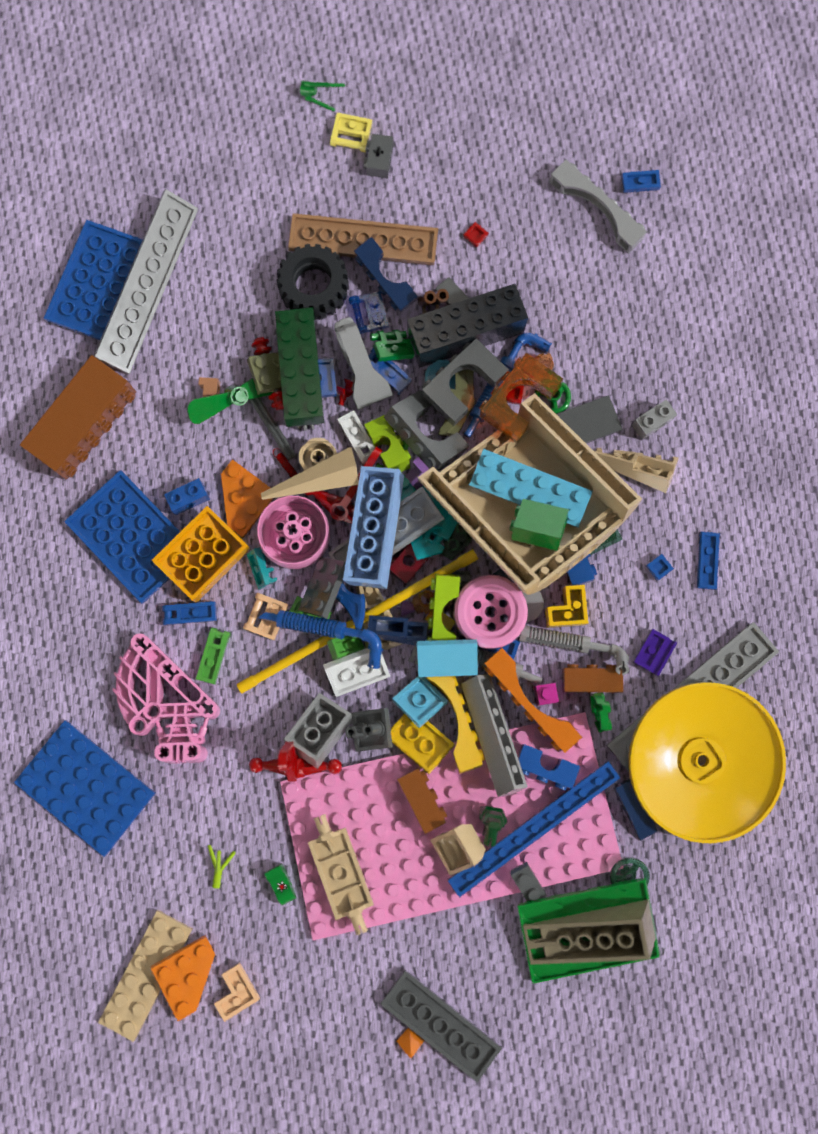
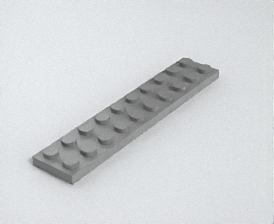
[94,189,199,374]
[606,622,779,773]

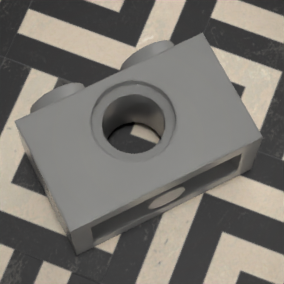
[631,399,677,440]

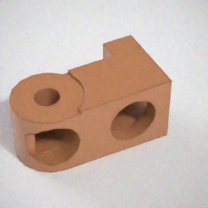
[198,377,220,397]

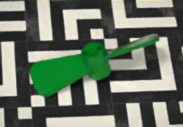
[187,378,282,424]

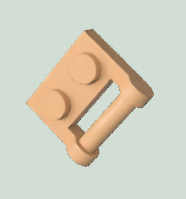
[243,593,289,641]

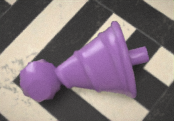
[396,600,427,617]

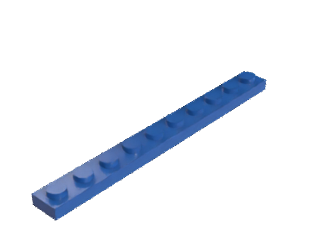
[448,761,620,898]

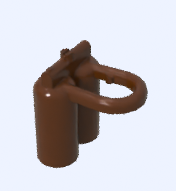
[417,289,449,314]

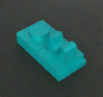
[247,547,277,590]

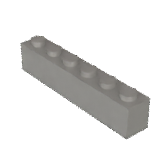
[461,675,527,797]

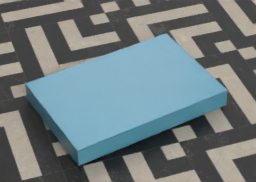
[417,639,478,677]

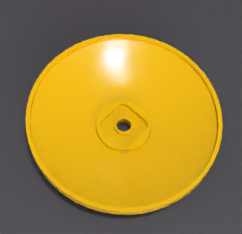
[629,682,786,843]

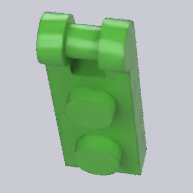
[196,627,231,685]

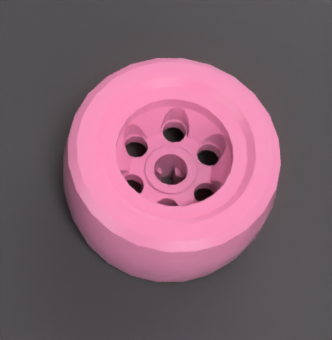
[257,496,330,569]
[453,574,528,649]

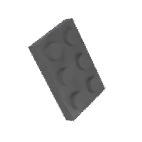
[298,557,346,619]

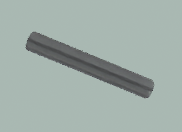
[250,397,296,460]

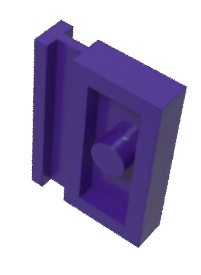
[633,629,677,676]

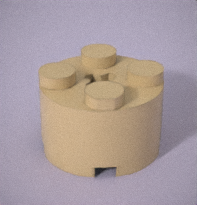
[299,438,337,471]

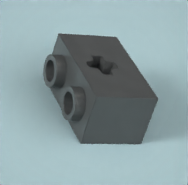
[363,134,394,179]

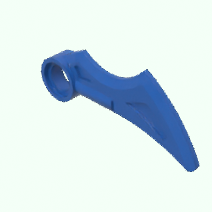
[336,581,365,630]

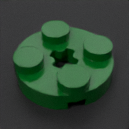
[590,692,612,732]

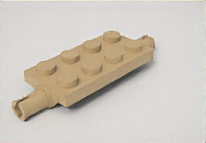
[308,814,374,935]

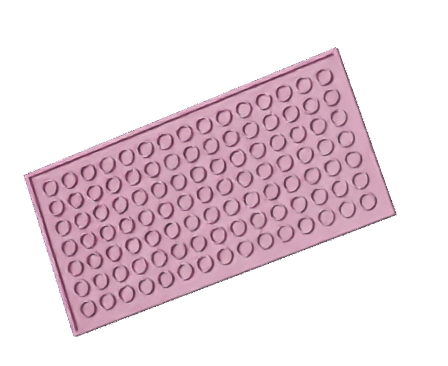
[280,712,623,941]

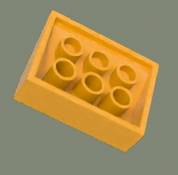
[152,506,251,603]

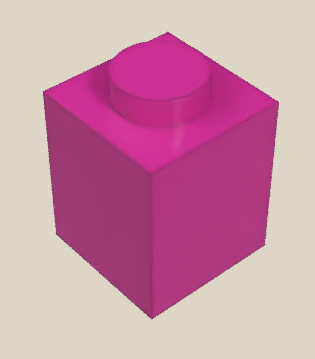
[534,683,559,706]

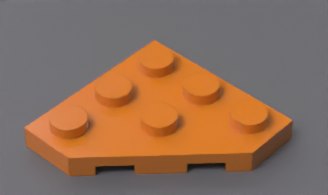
[221,459,274,538]
[150,935,215,1022]

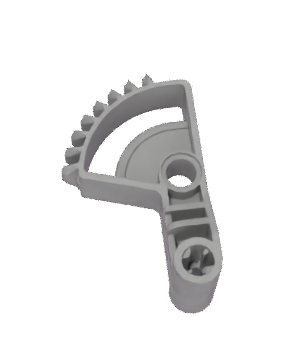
[334,317,392,410]

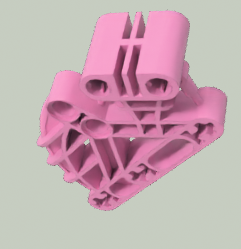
[112,634,220,764]

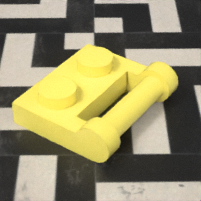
[330,113,372,153]

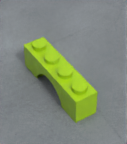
[427,573,460,641]

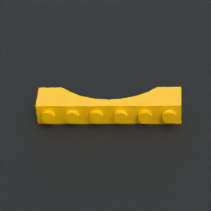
[426,676,485,774]

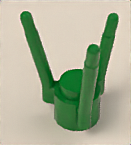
[300,80,345,111]

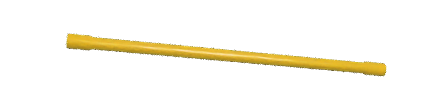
[236,549,478,694]

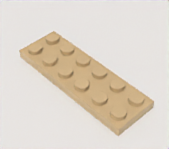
[98,910,193,1042]

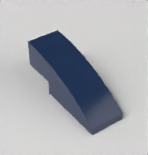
[368,615,429,646]
[613,779,658,841]

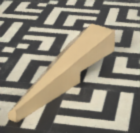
[261,447,359,500]

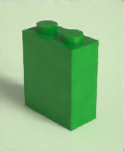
[509,499,569,551]

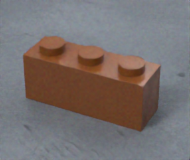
[562,664,624,693]
[397,768,448,834]

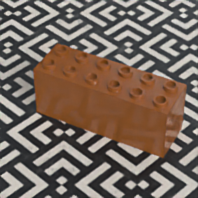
[20,355,136,480]

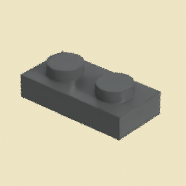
[509,862,547,901]

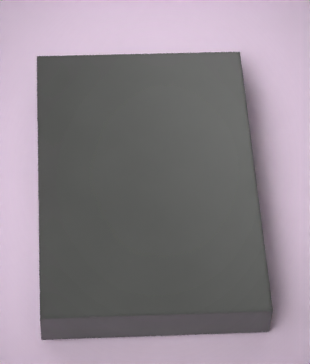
[556,395,623,444]

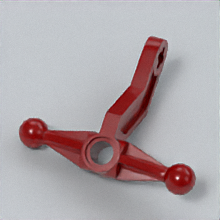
[304,447,383,524]
[249,742,342,782]

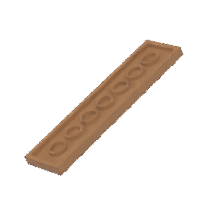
[288,213,438,266]

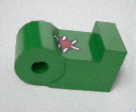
[264,864,297,906]

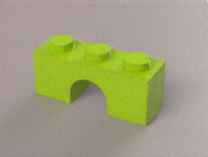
[364,415,412,472]

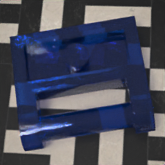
[348,291,389,334]

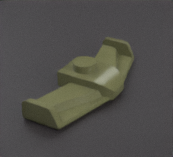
[438,370,475,437]

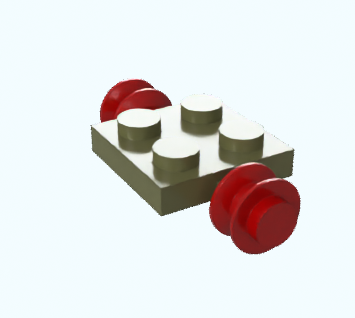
[247,337,283,410]

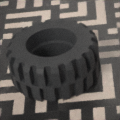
[276,244,349,320]

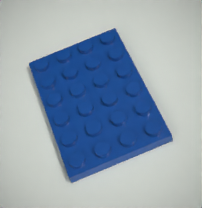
[44,219,143,340]
[64,470,180,604]
[14,720,156,857]

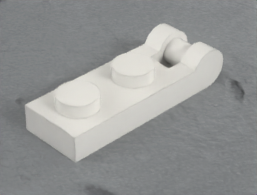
[338,410,375,465]

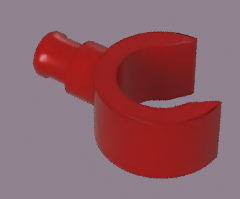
[336,378,354,406]

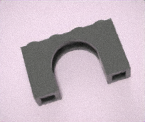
[422,338,509,427]
[384,390,469,471]

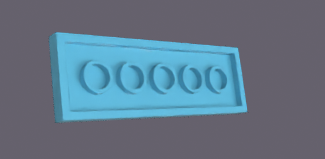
[469,449,593,527]

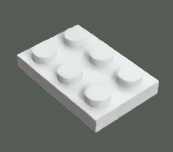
[323,648,390,697]

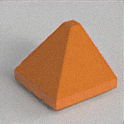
[396,1027,425,1058]

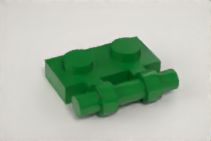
[370,329,415,362]

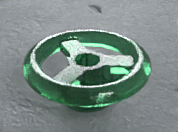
[610,857,650,886]

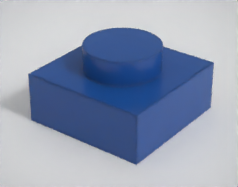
[646,554,674,581]

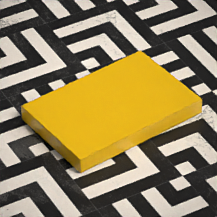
[391,714,455,775]

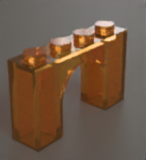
[479,353,563,443]

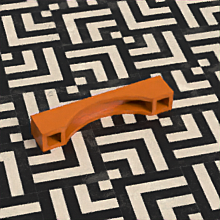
[484,647,582,753]

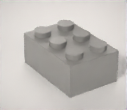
[284,693,352,769]

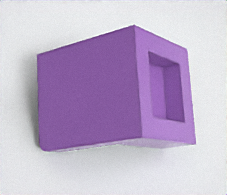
[405,457,429,490]

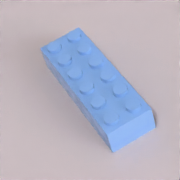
[343,466,404,589]

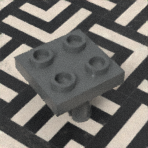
[345,708,393,752]

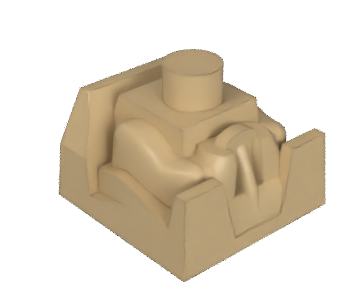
[430,824,486,876]

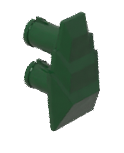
[442,523,472,560]
[479,806,507,847]

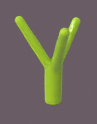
[208,845,236,888]

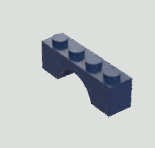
[354,237,418,313]

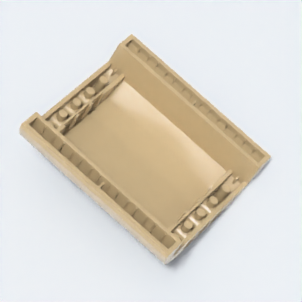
[418,393,642,595]

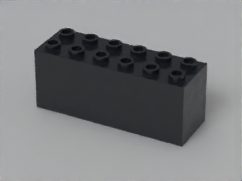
[407,283,528,368]

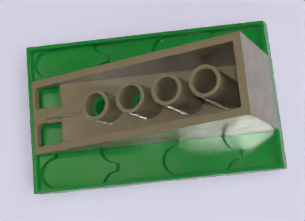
[517,877,660,984]

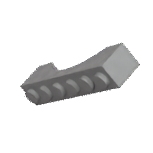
[549,160,647,253]

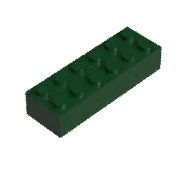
[275,308,325,427]

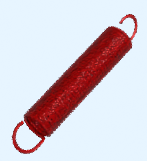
[273,448,298,477]

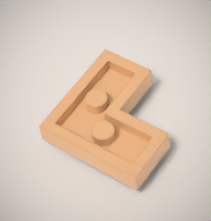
[214,963,260,1022]

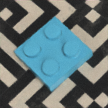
[392,677,448,728]

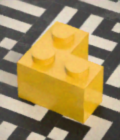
[545,585,588,628]

